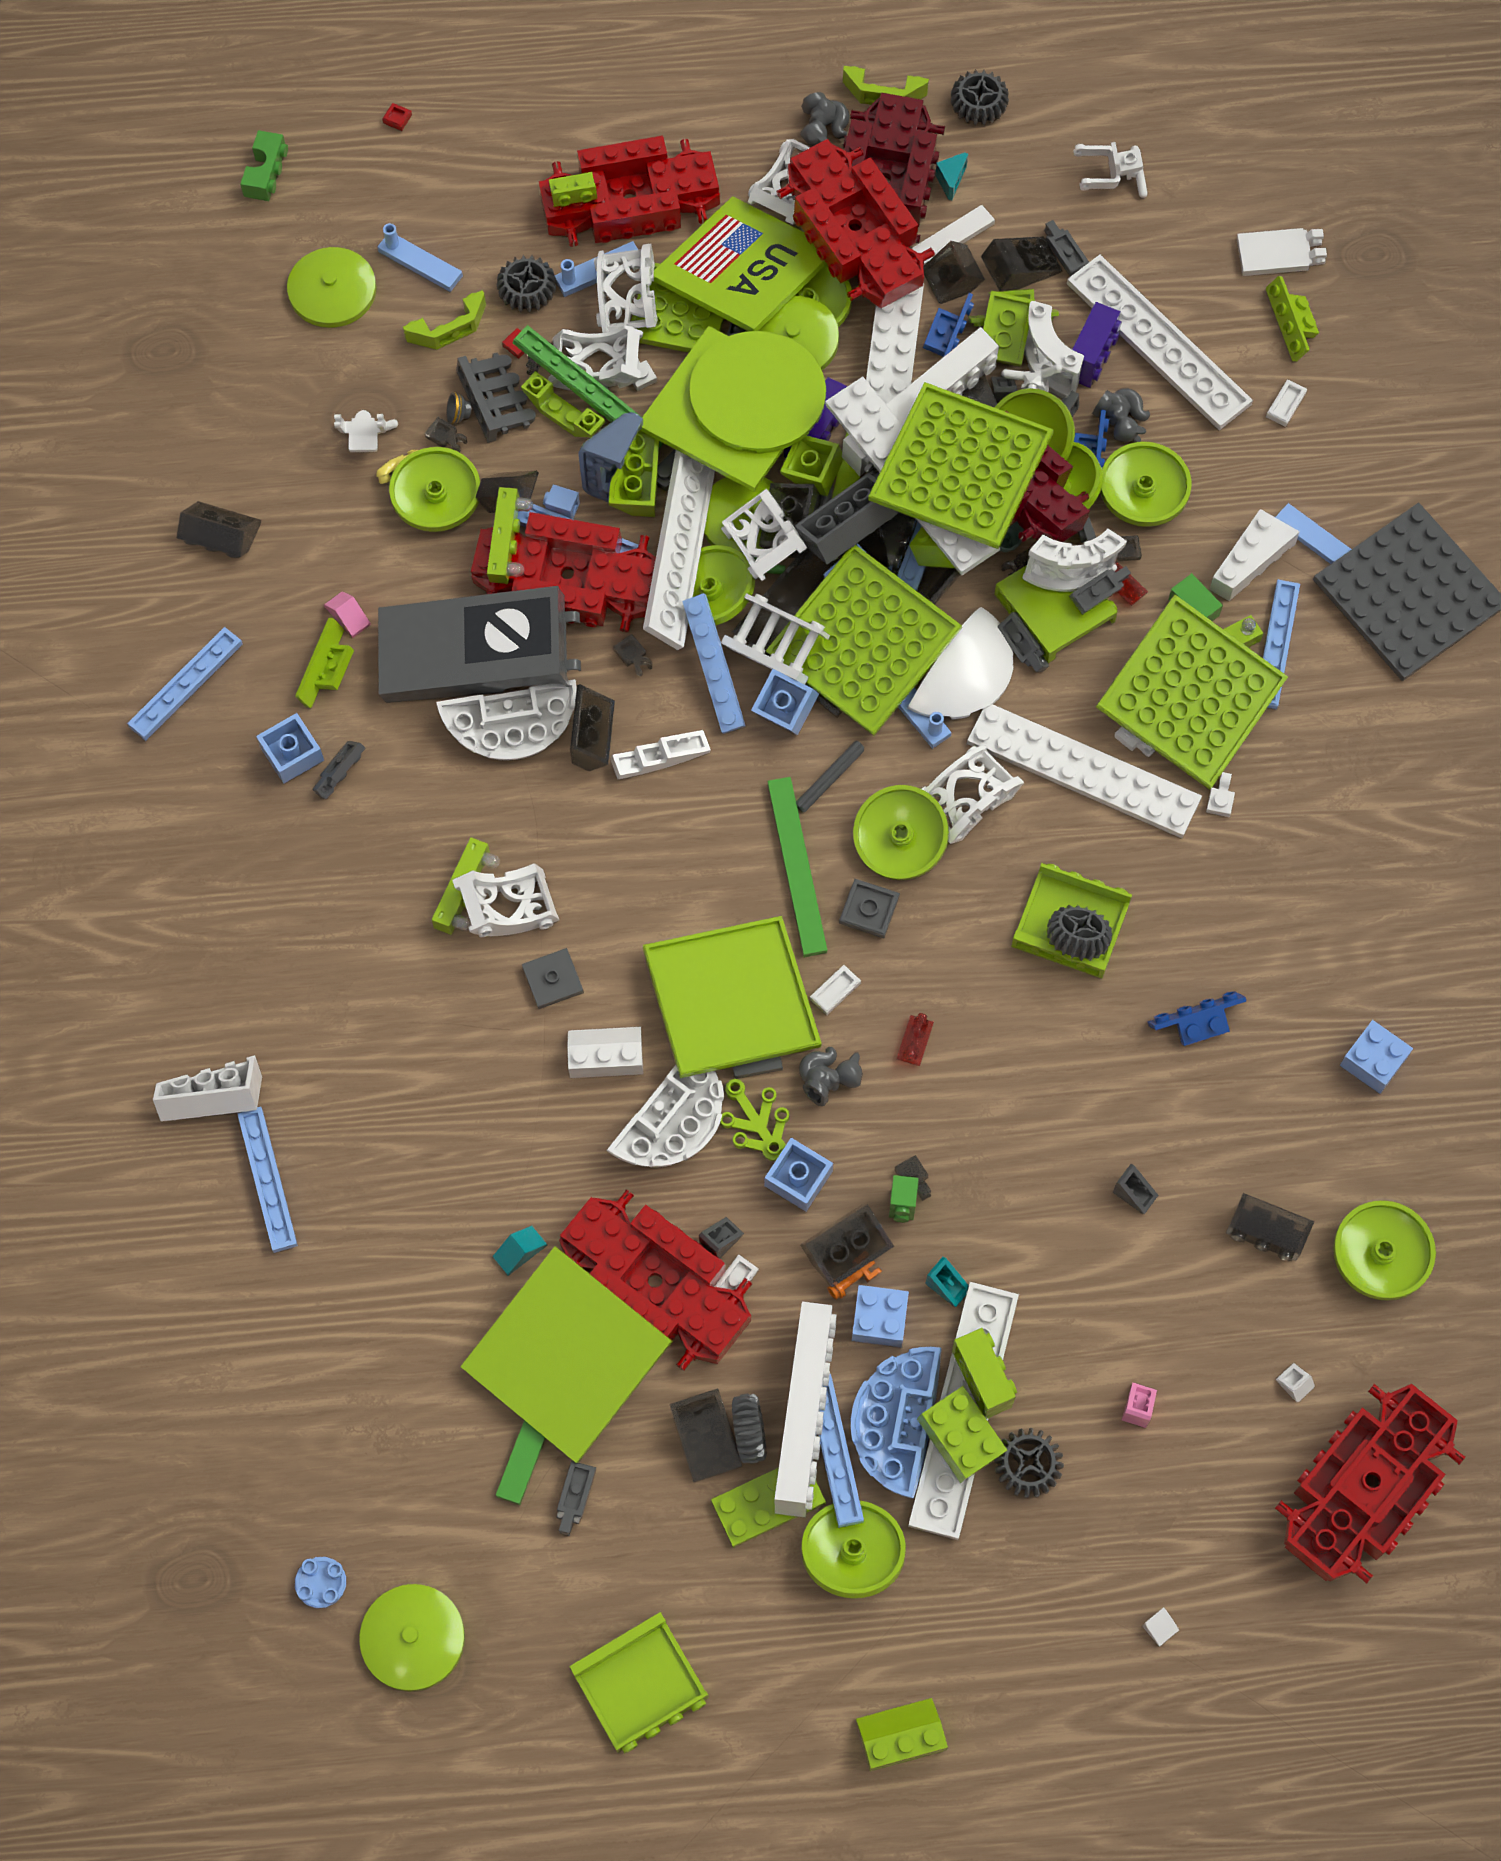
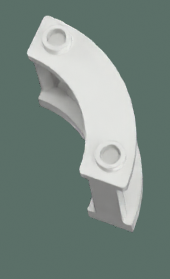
[748,139,810,225]
[594,244,658,333]
[1024,301,1084,399]
[548,325,643,390]
[721,488,807,581]
[1022,529,1127,592]
[922,745,1024,844]
[452,863,559,937]

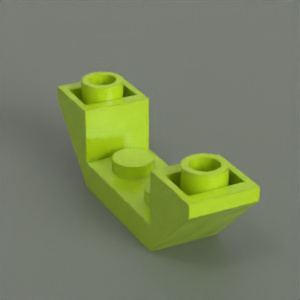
[843,66,929,105]
[403,290,486,350]
[521,371,605,438]

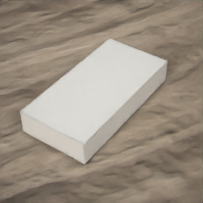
[1266,379,1307,427]
[810,965,861,1015]

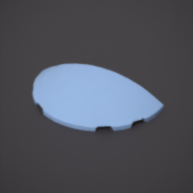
[851,1347,941,1498]

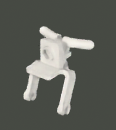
[1073,142,1148,198]
[1001,364,1062,392]
[334,410,398,452]

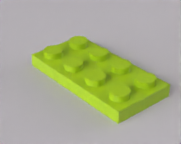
[711,1468,826,1548]

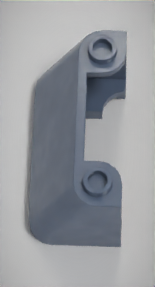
[578,412,643,503]

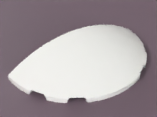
[908,607,1014,719]
[436,679,576,760]
[607,1065,724,1167]

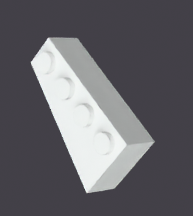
[1209,509,1300,601]
[153,1055,262,1121]

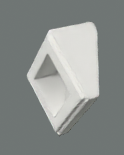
[1276,1363,1315,1402]
[1142,1607,1179,1647]

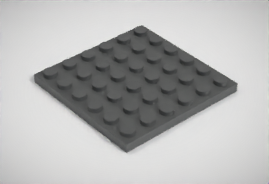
[1313,502,1501,682]

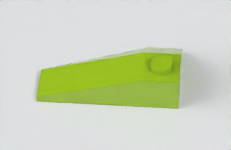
[609,430,659,517]

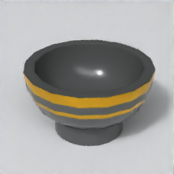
[446,392,471,425]

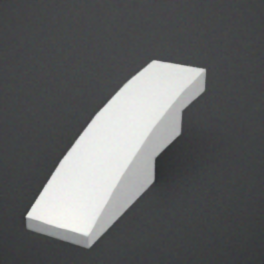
[610,730,711,779]

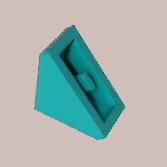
[935,152,968,201]
[493,1226,548,1276]
[925,1256,969,1307]

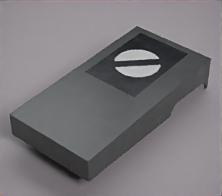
[378,586,581,703]

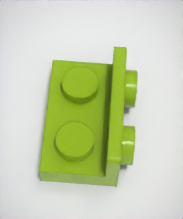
[549,172,597,207]

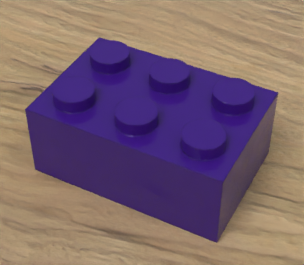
[1072,302,1122,388]

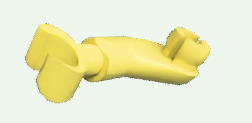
[376,450,418,484]

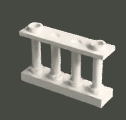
[721,593,830,685]

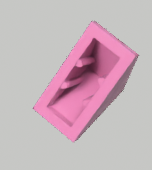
[324,592,371,638]
[1122,1382,1157,1428]

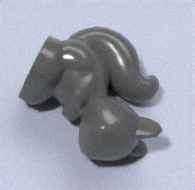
[800,92,850,146]
[1092,388,1150,442]
[799,1047,863,1106]

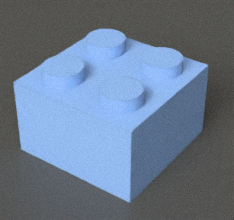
[751,669,819,735]
[256,713,324,784]
[1340,1020,1413,1094]
[764,1138,833,1212]
[852,1285,909,1348]

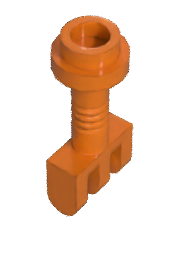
[827,1251,882,1300]

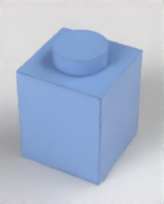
[543,484,580,519]

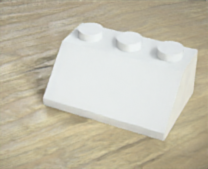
[568,1027,643,1078]

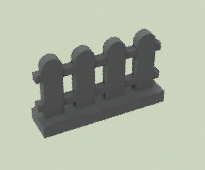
[456,352,536,443]

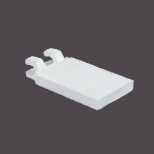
[1237,228,1327,276]

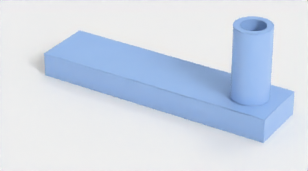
[377,223,463,292]
[554,241,638,297]
[898,688,952,749]

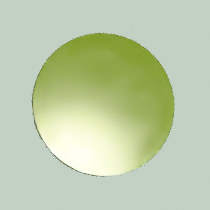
[689,331,826,453]

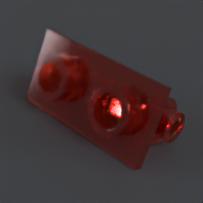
[1115,561,1148,606]
[897,1013,934,1066]

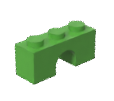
[240,130,288,201]

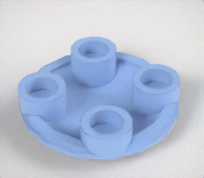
[295,1557,346,1608]

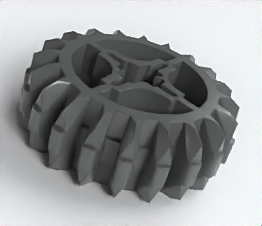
[951,69,1009,125]
[496,255,556,313]
[1047,904,1112,961]
[732,1393,767,1464]
[994,1428,1064,1498]

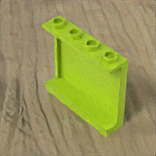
[994,565,1118,663]
[1011,863,1132,979]
[569,1612,709,1754]

